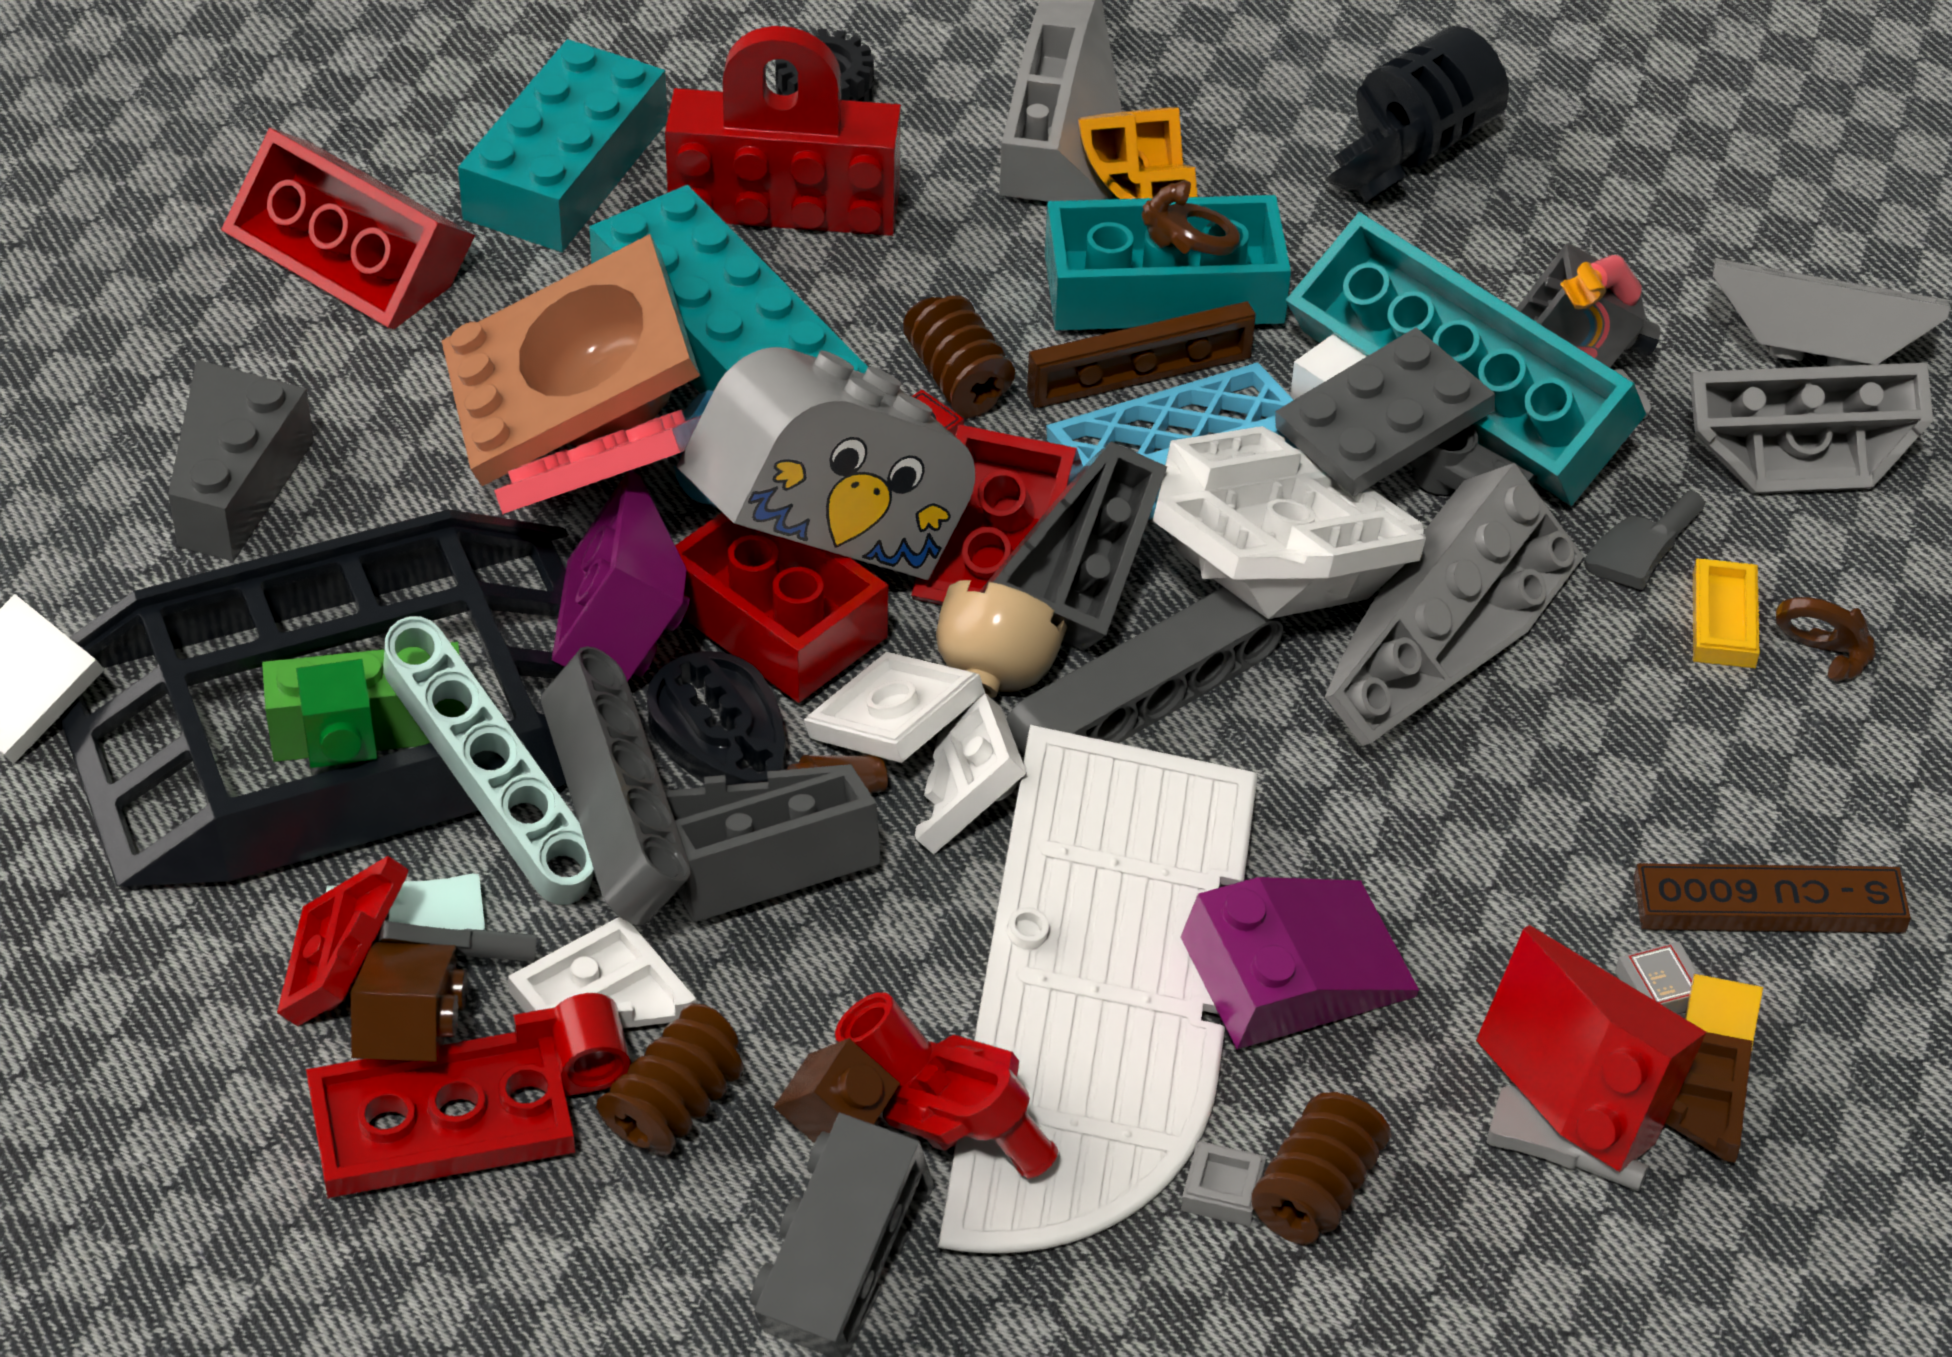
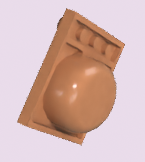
[441,234,700,486]

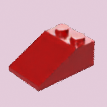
[911,424,1083,605]
[1476,925,1707,1172]

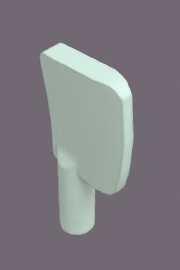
[326,873,485,930]

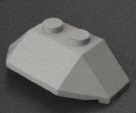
[1713,258,1951,366]
[1690,362,1933,495]

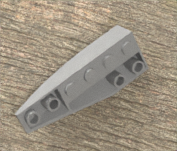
[999,0,1122,201]
[1325,463,1584,746]

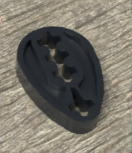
[647,651,786,785]

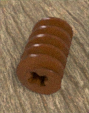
[903,295,1016,419]
[596,1003,744,1156]
[1251,1092,1392,1246]

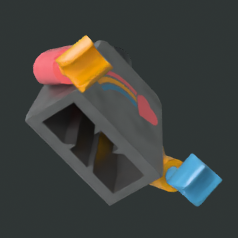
[1516,243,1660,368]

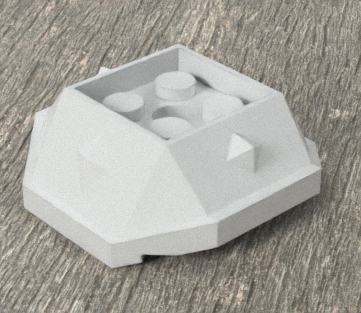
[1153,426,1426,619]

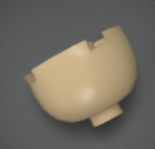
[936,580,1067,698]

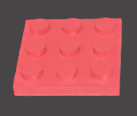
[494,409,702,514]

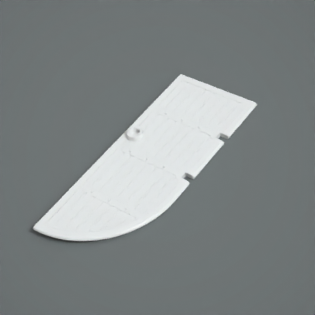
[937,725,1258,1253]

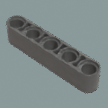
[1006,587,1283,755]
[541,646,691,925]

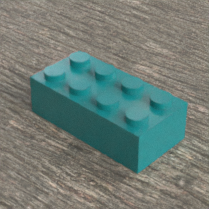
[458,39,667,252]
[1044,195,1291,330]

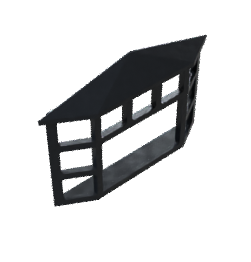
[60,509,569,890]

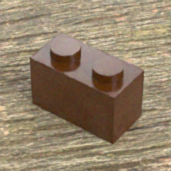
[351,942,468,1062]

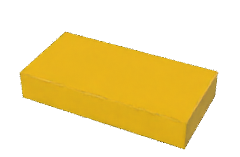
[1693,558,1760,668]

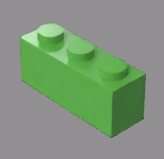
[262,642,466,762]

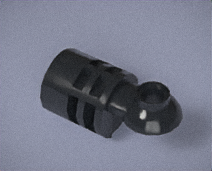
[1325,26,1509,203]

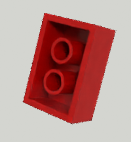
[675,512,888,703]

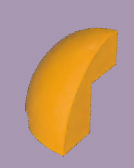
[1078,107,1197,199]

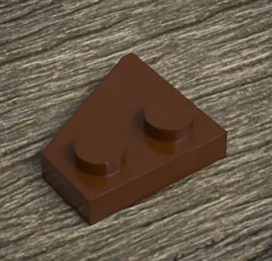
[1665,1032,1752,1163]

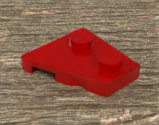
[277,856,409,1027]

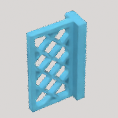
[1046,362,1299,520]

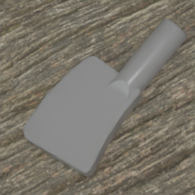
[1487,1086,1649,1192]

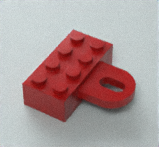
[665,26,901,236]

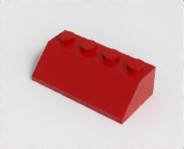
[221,127,475,329]

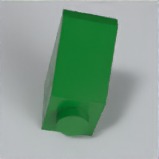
[296,659,377,776]

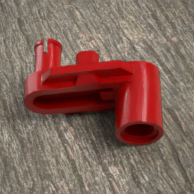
[835,992,1058,1178]

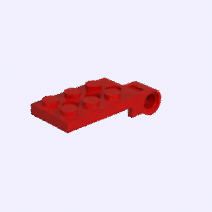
[306,993,631,1198]

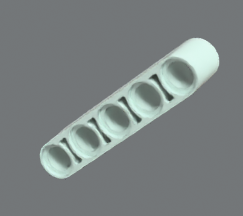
[384,616,594,905]

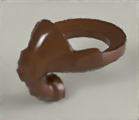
[1141,180,1240,256]
[1776,597,1876,682]

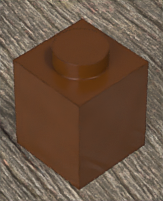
[773,1038,900,1143]

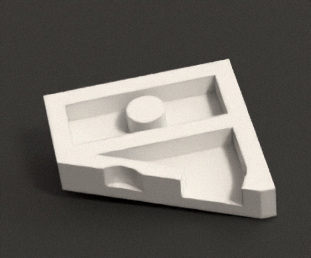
[915,693,1027,854]
[508,917,697,1028]

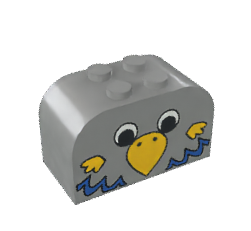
[676,347,975,580]

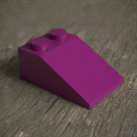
[551,470,690,682]
[1180,877,1419,1049]

